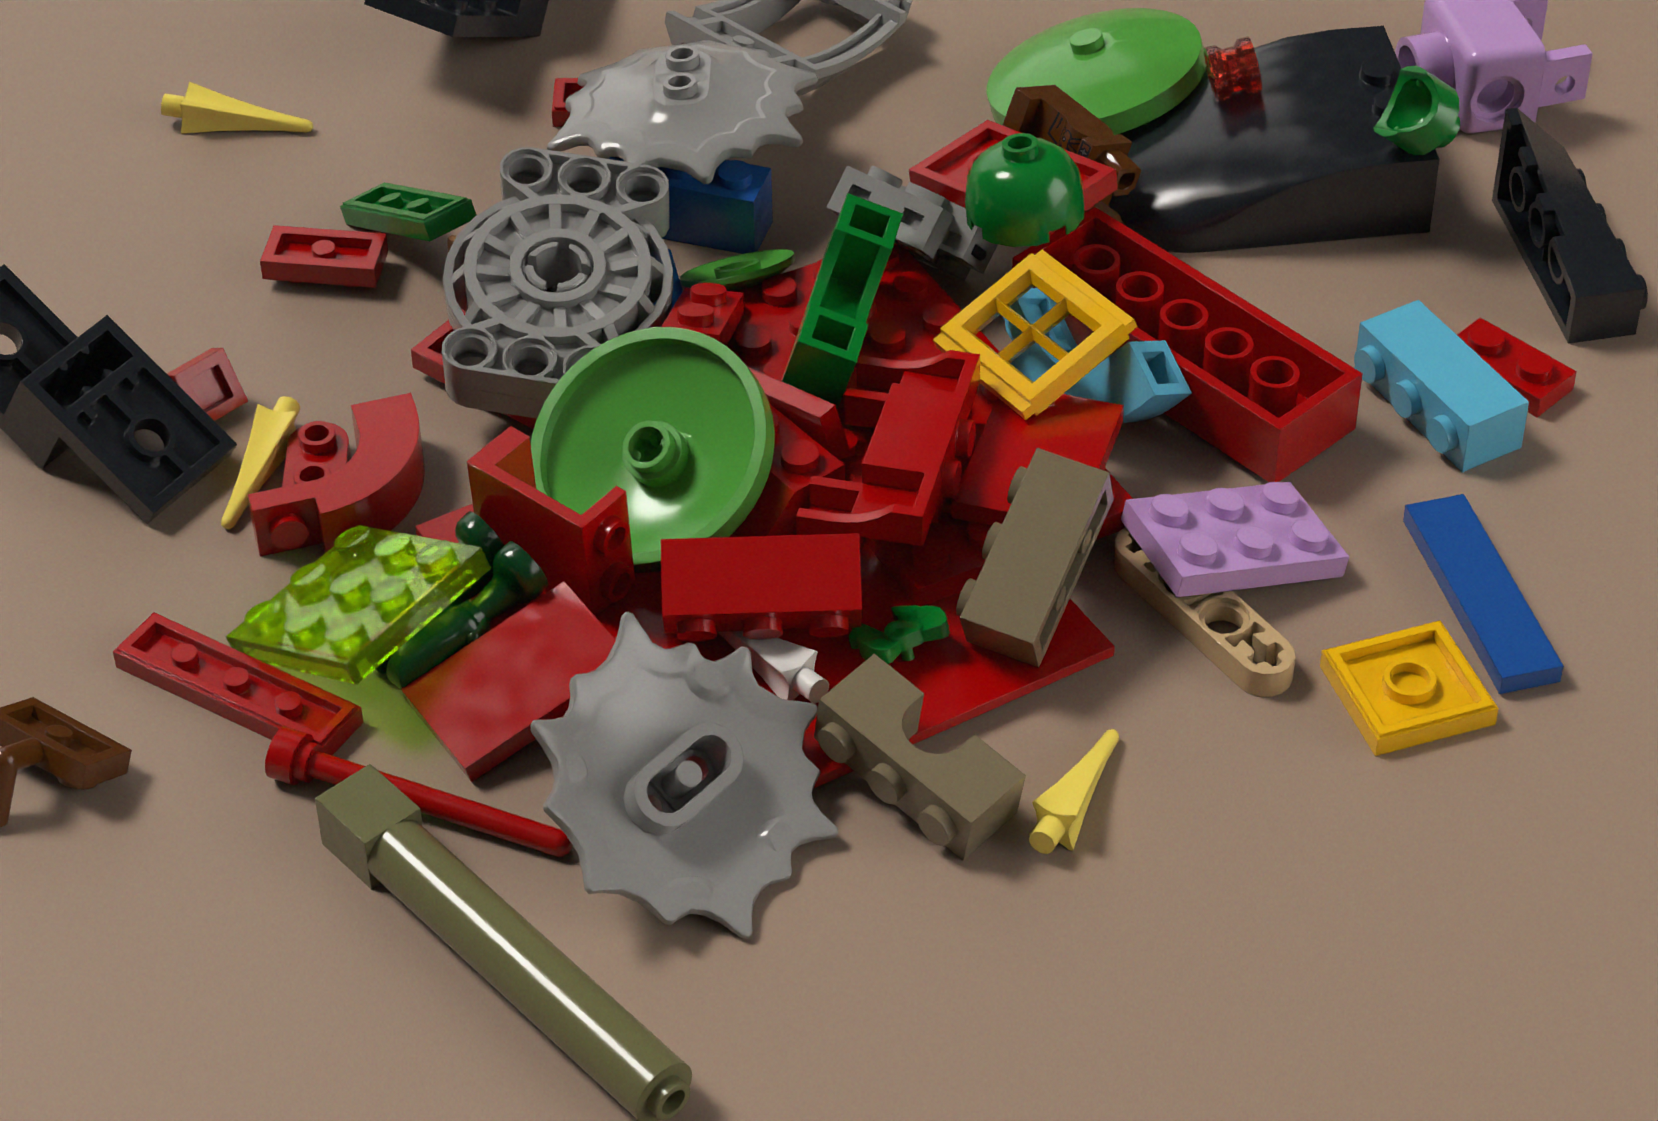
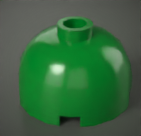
[965,133,1084,247]

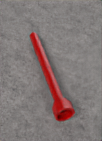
[265,726,573,857]

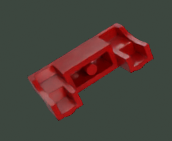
[796,350,980,554]

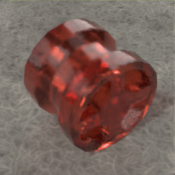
[1204,36,1262,103]

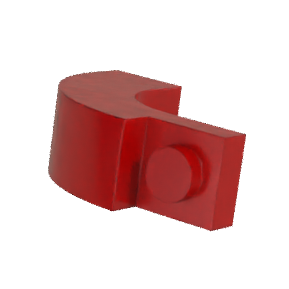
[248,392,425,560]

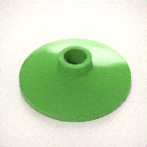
[680,249,795,291]

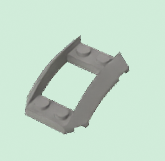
[664,0,913,96]

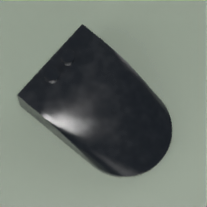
[1109,25,1440,253]

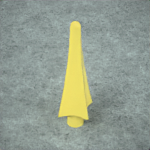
[161,81,313,134]
[221,396,301,530]
[1029,729,1119,854]

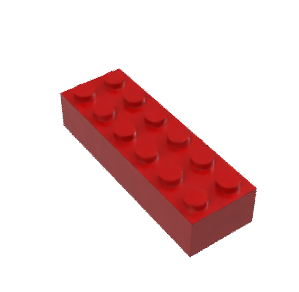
[1012,207,1363,482]

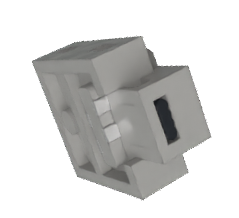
[826,166,998,281]

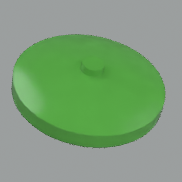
[986,8,1206,135]
[531,327,775,573]

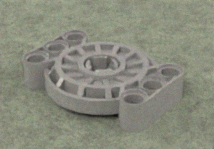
[442,147,673,419]

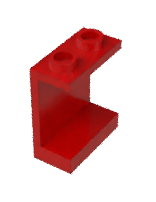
[466,426,636,617]

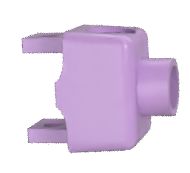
[1395,0,1593,134]

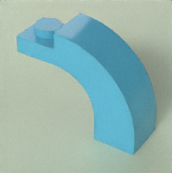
[1003,288,1192,423]

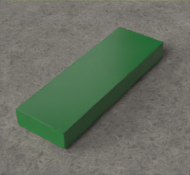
[340,182,477,242]

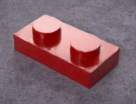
[260,225,388,288]
[661,283,744,346]
[1457,317,1577,418]

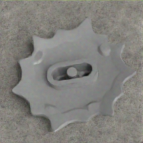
[547,40,818,184]
[531,612,838,939]

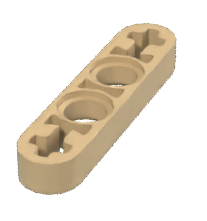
[1114,527,1295,697]

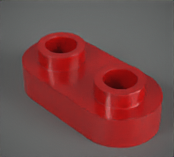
[282,421,351,487]

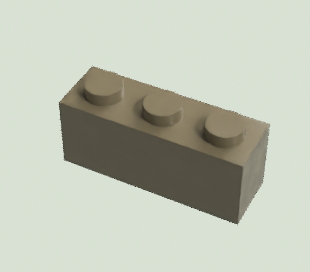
[956,448,1114,668]

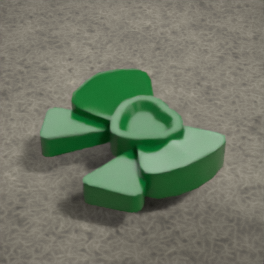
[848,605,950,664]

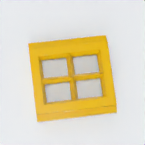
[933,250,1137,420]

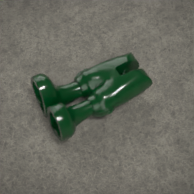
[361,511,549,689]

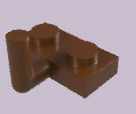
[0,697,132,827]

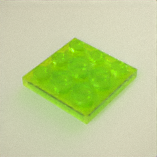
[226,525,491,685]

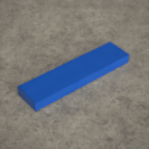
[1403,494,1564,694]

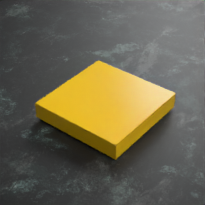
[1320,620,1499,756]

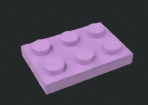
[1121,482,1349,597]

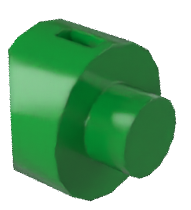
[1373,65,1460,156]

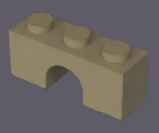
[814,654,1026,861]

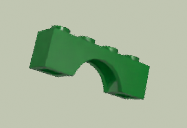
[782,193,903,410]

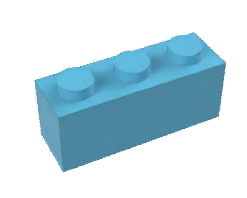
[1354,300,1529,472]

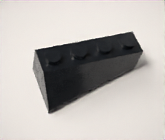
[1492,108,1648,344]

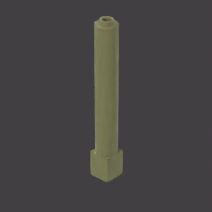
[315,764,692,1121]

